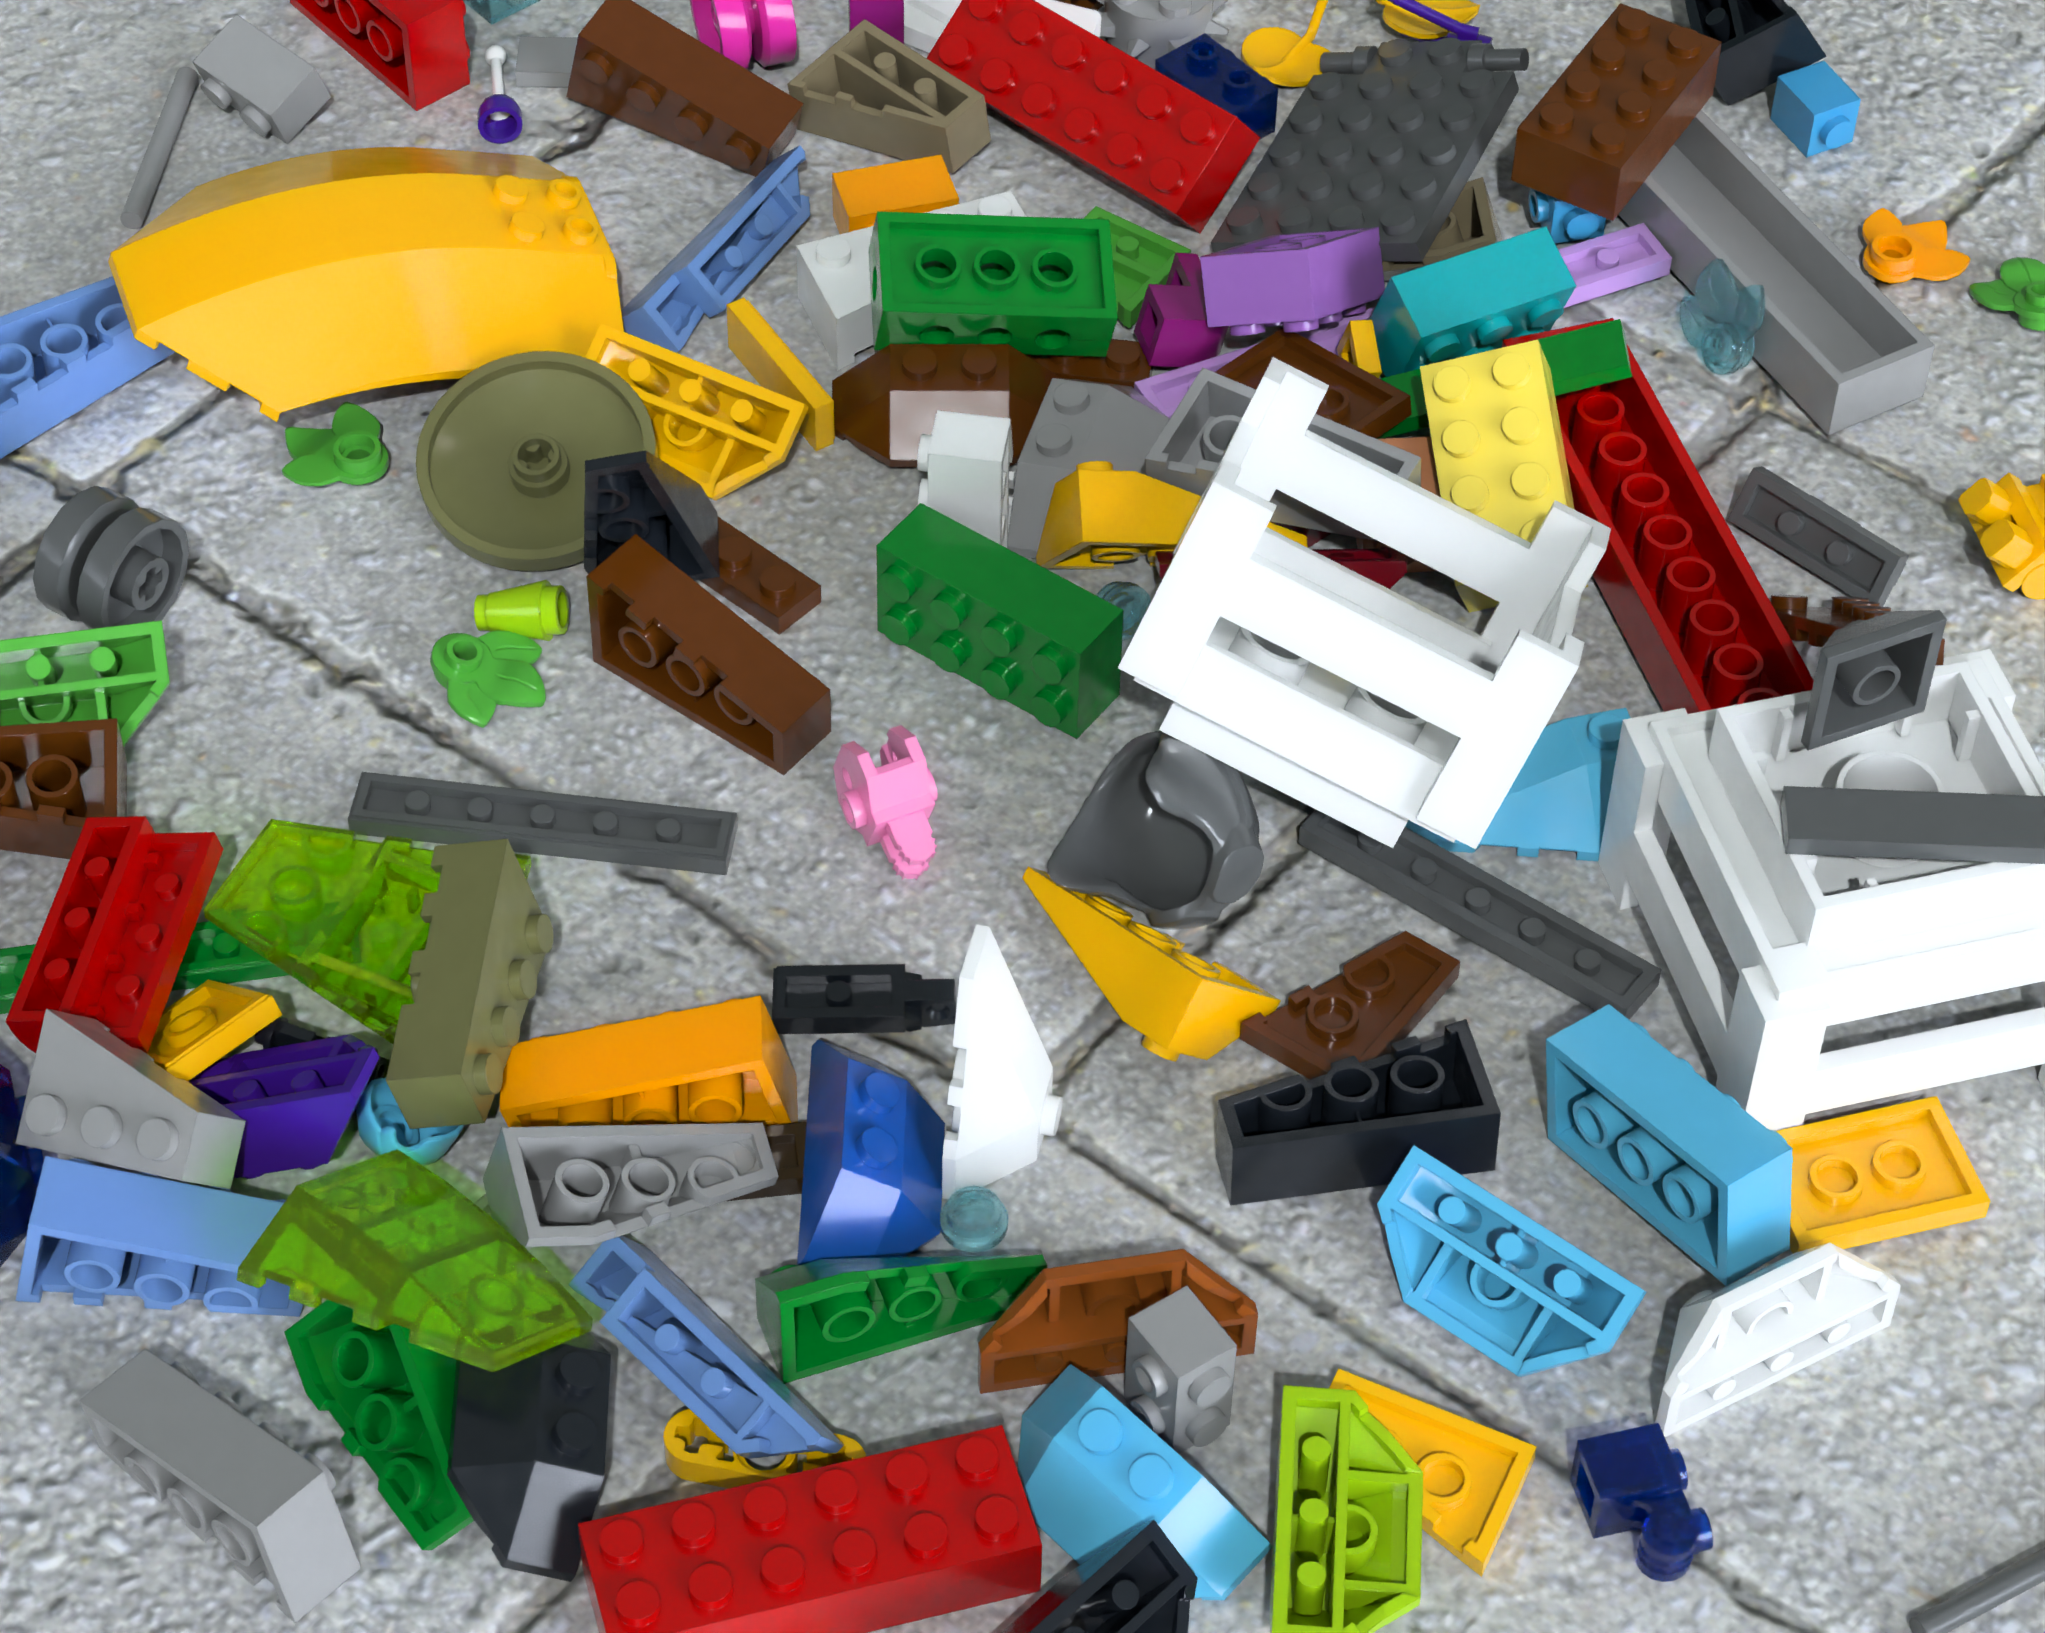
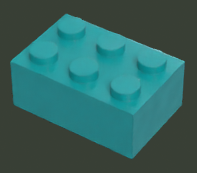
[1369,226,1576,377]

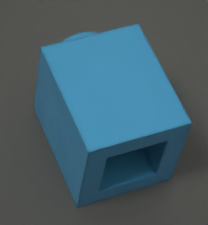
[1770,61,1861,158]

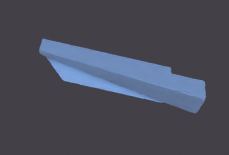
[621,145,810,353]
[568,1236,844,1459]

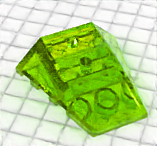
[203,819,532,1044]
[237,1149,593,1372]

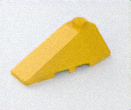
[1036,461,1308,569]
[1022,867,1281,1062]

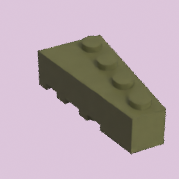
[386,839,554,1129]

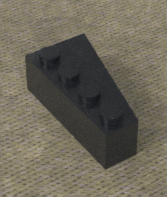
[1216,1019,1501,1206]

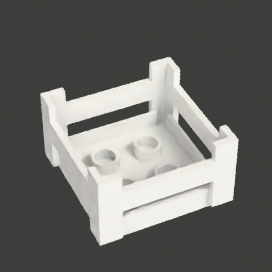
[1118,357,1611,849]
[1598,649,2045,1131]

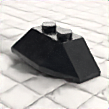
[447,1318,611,1582]
[1001,1520,1198,1633]

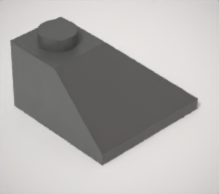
[1801,610,1947,750]

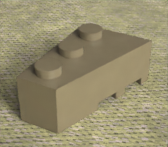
[787,19,991,174]

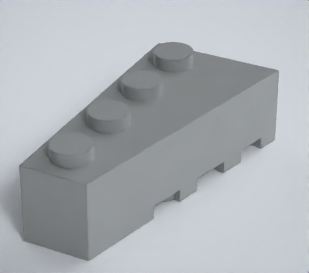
[1145,367,1421,541]

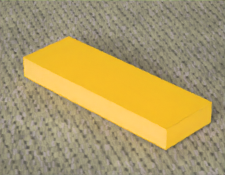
[726,297,835,451]

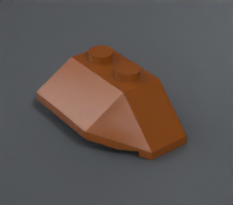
[978,1249,1258,1394]

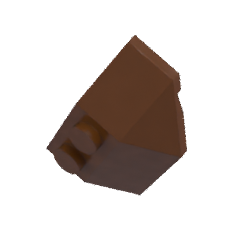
[832,344,1061,467]

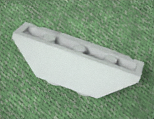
[1654,1242,1901,1438]

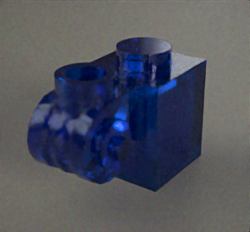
[1570,1423,1713,1582]

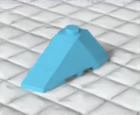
[1405,708,1630,861]

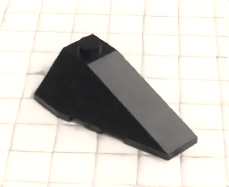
[584,450,720,581]

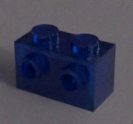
[1155,33,1278,140]

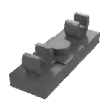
[1728,466,1909,607]

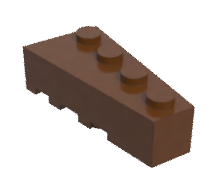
[566,0,804,177]
[586,534,831,775]
[0,718,127,859]

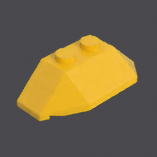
[585,323,809,501]

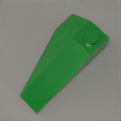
[755,1254,1047,1384]

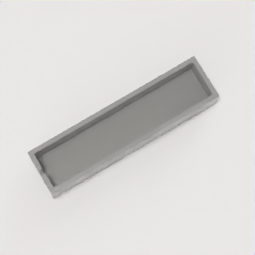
[1618,110,1935,435]

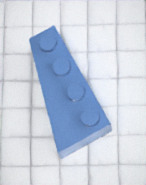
[0,276,175,459]
[15,1156,323,1317]

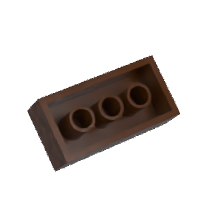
[1511,3,1722,221]

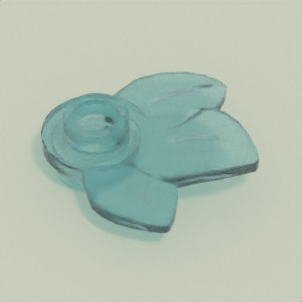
[1680,259,1765,375]

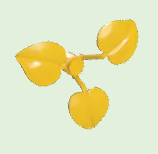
[1241,0,1480,87]

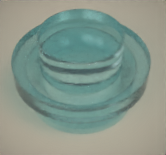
[1096,581,1151,641]
[940,1186,1008,1252]

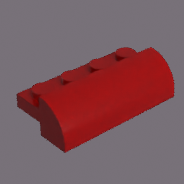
[5,816,224,1054]

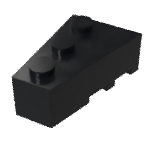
[1685,0,1827,106]

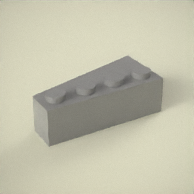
[79,1348,361,1623]

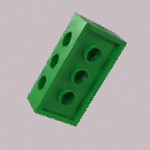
[868,211,1118,357]

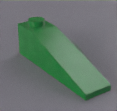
[284,1262,474,1550]

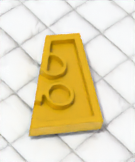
[1329,1368,1537,1577]

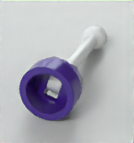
[477,45,523,144]

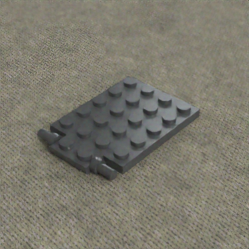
[1211,37,1529,262]

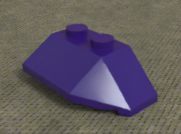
[188,1034,380,1179]

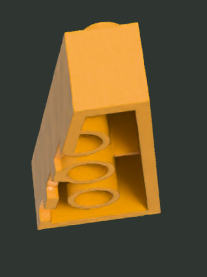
[500,995,798,1127]

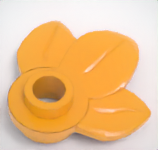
[1862,208,1970,283]

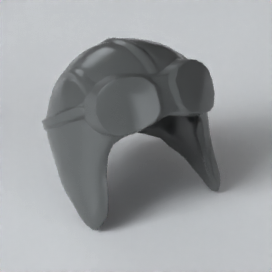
[1047,731,1264,930]

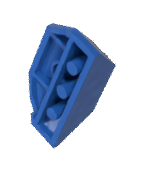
[797,1039,945,1265]

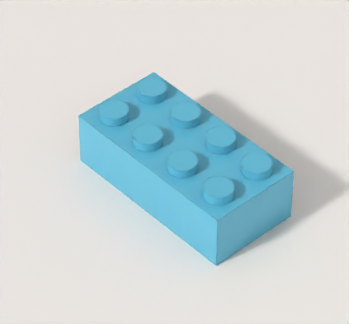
[1546,1004,1793,1286]

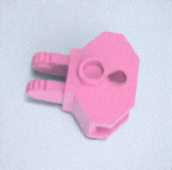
[833,725,938,880]

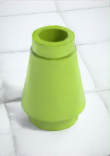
[474,580,569,641]

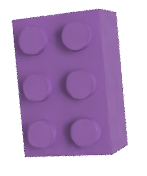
[1200,227,1385,336]

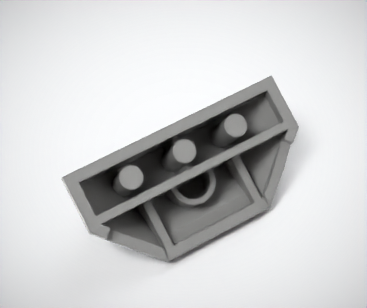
[1007,378,1170,559]

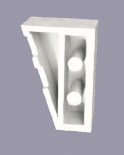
[917,410,1015,548]

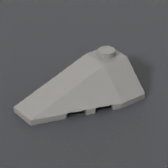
[483,1123,779,1247]

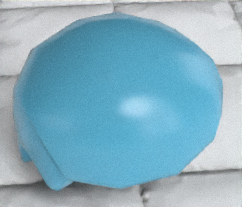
[356,1077,465,1167]

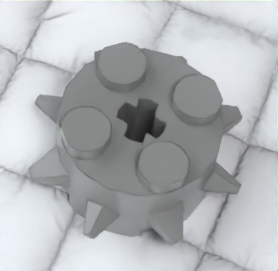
[1097,0,1229,72]

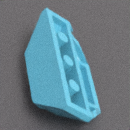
[1377,1145,1647,1377]
[1018,1364,1273,1601]

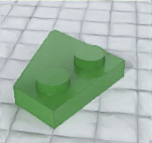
[1083,206,1191,328]

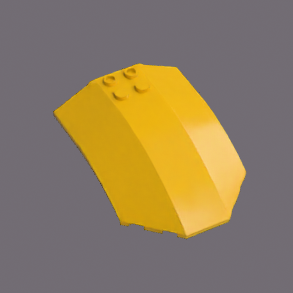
[108,147,624,422]

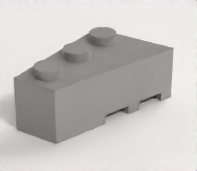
[15,1008,246,1189]

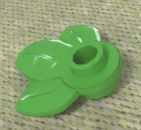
[1969,257,2045,331]
[282,402,389,486]
[430,630,546,728]

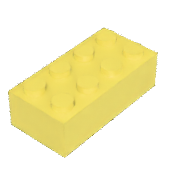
[1420,340,1588,613]

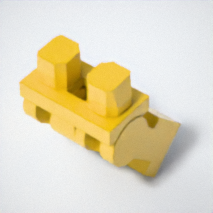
[1958,473,2045,600]

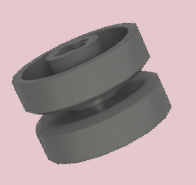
[33,486,189,629]

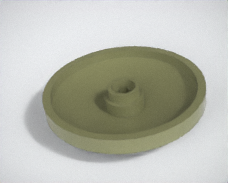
[416,351,658,571]

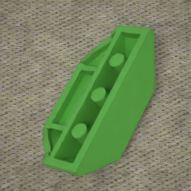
[0,620,170,747]

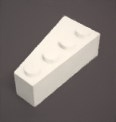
[796,191,1026,371]

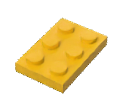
[1776,1096,1990,1254]

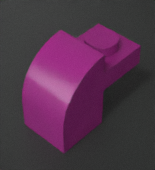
[1134,253,1229,367]

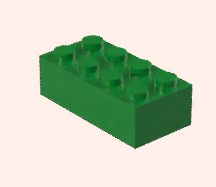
[876,503,1124,739]

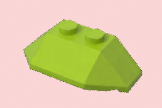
[1269,1385,1423,1633]

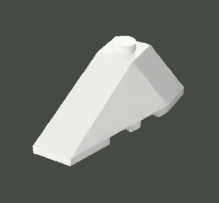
[942,924,1062,1201]

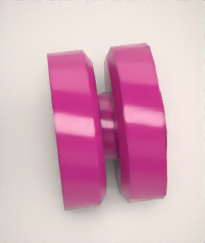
[690,0,797,70]

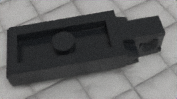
[772,964,956,1034]

